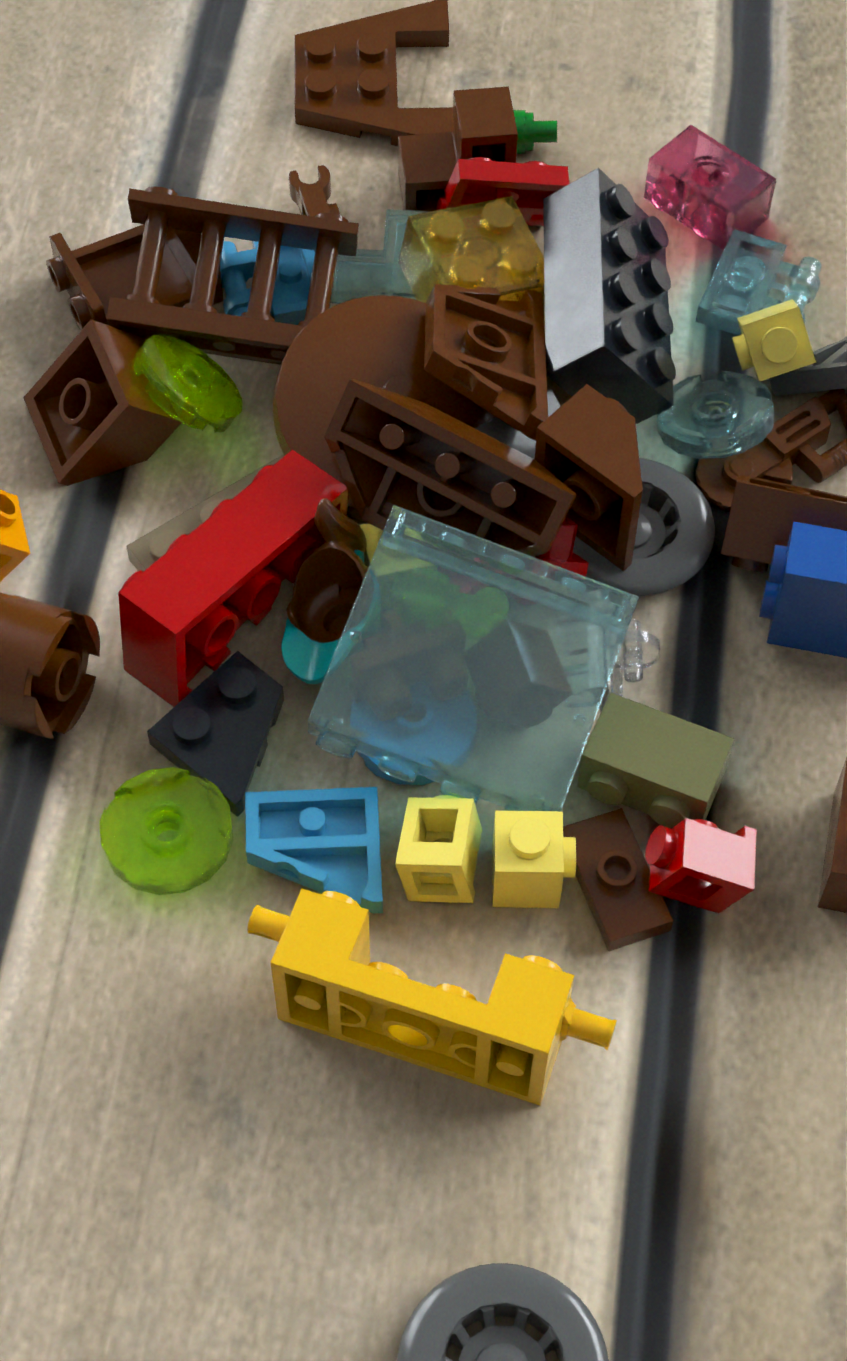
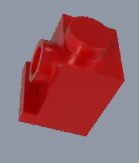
[646,818,757,914]

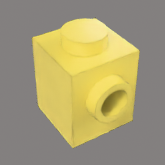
[732,299,816,382]
[492,810,576,908]

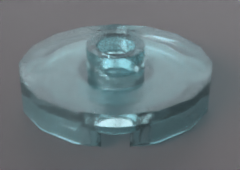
[657,371,775,459]

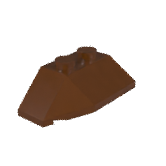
[324,379,577,576]

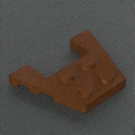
[295,0,453,146]

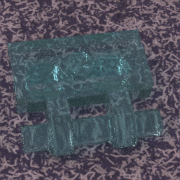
[695,229,822,335]

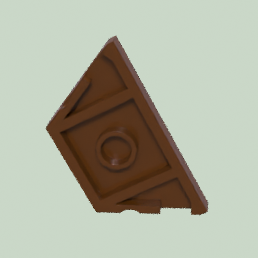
[424,284,548,441]

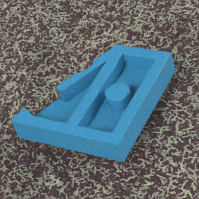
[245,787,383,914]

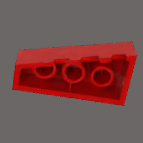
[118,449,349,707]

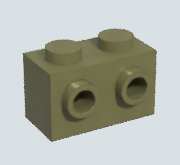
[577,692,734,828]

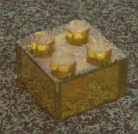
[398,196,545,318]

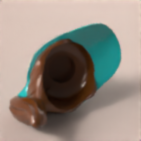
[281,498,382,684]

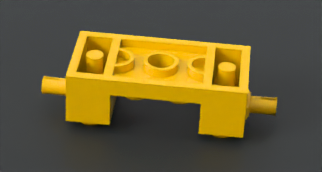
[247,888,617,1106]

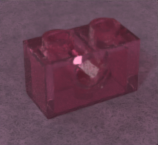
[644,125,776,253]

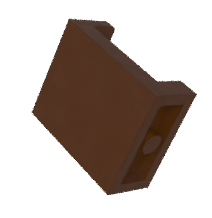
[46,189,224,330]

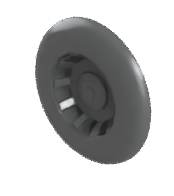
[573,458,715,596]
[397,1263,609,1361]

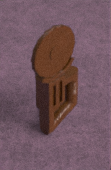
[695,389,847,511]

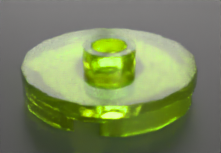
[134,335,243,432]
[100,767,234,895]

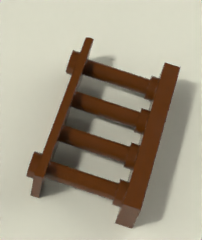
[106,186,359,365]

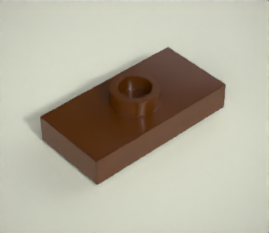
[563,808,673,951]

